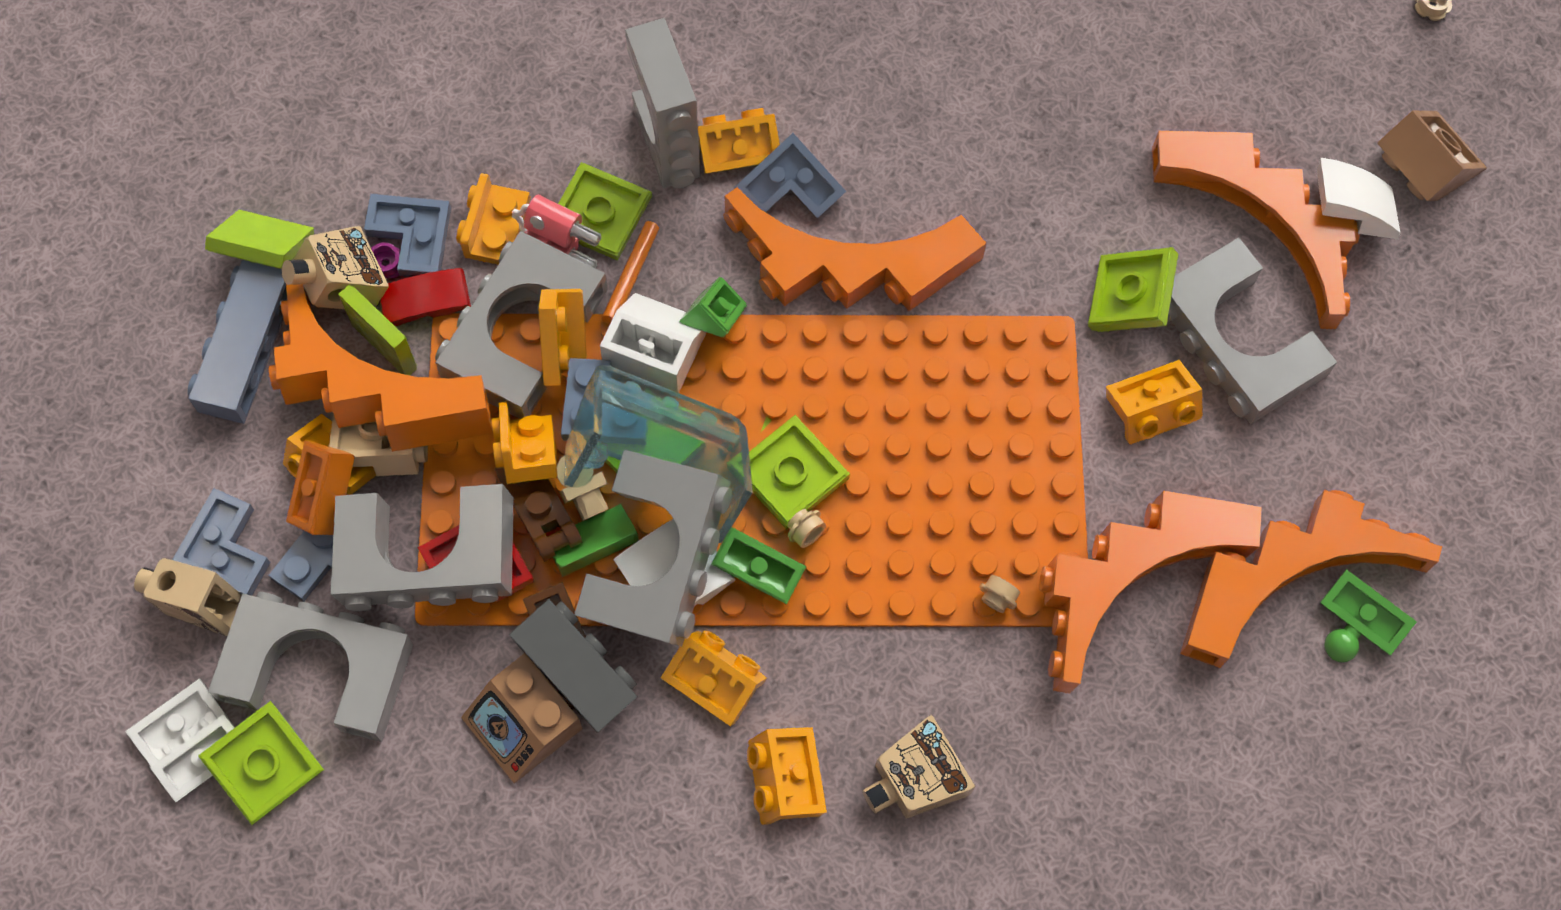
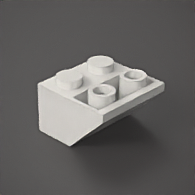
[600,293,706,394]

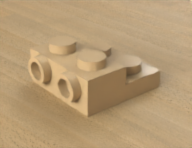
[329,414,428,476]

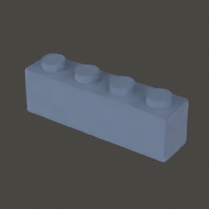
[188,260,287,424]

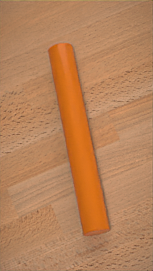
[602,221,659,325]

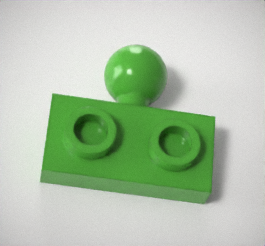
[1320,569,1417,662]

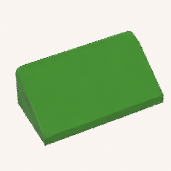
[679,277,747,337]
[553,504,639,577]
[711,527,807,604]

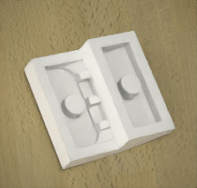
[1317,158,1400,239]
[613,519,736,606]
[125,679,235,802]

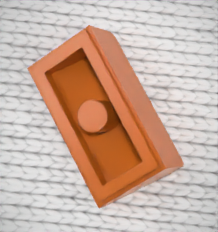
[286,441,355,535]

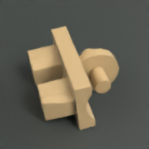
[557,452,608,521]

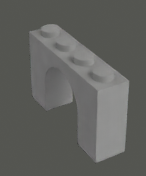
[625,18,700,188]
[435,231,608,419]
[1167,237,1337,425]
[574,450,732,647]
[331,484,513,611]
[208,592,413,742]

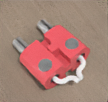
[512,194,601,268]

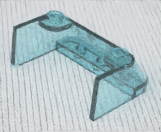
[564,365,753,543]

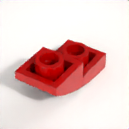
[380,268,471,327]

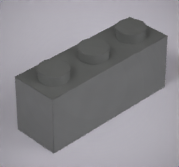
[509,599,638,733]

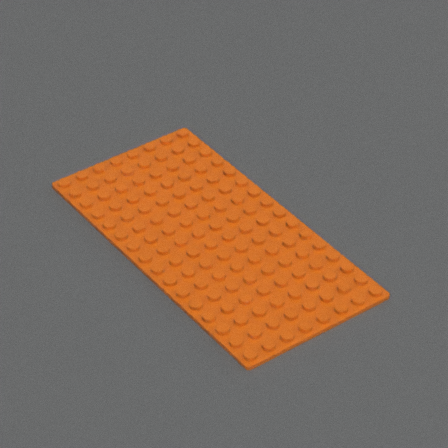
[415,313,1088,627]

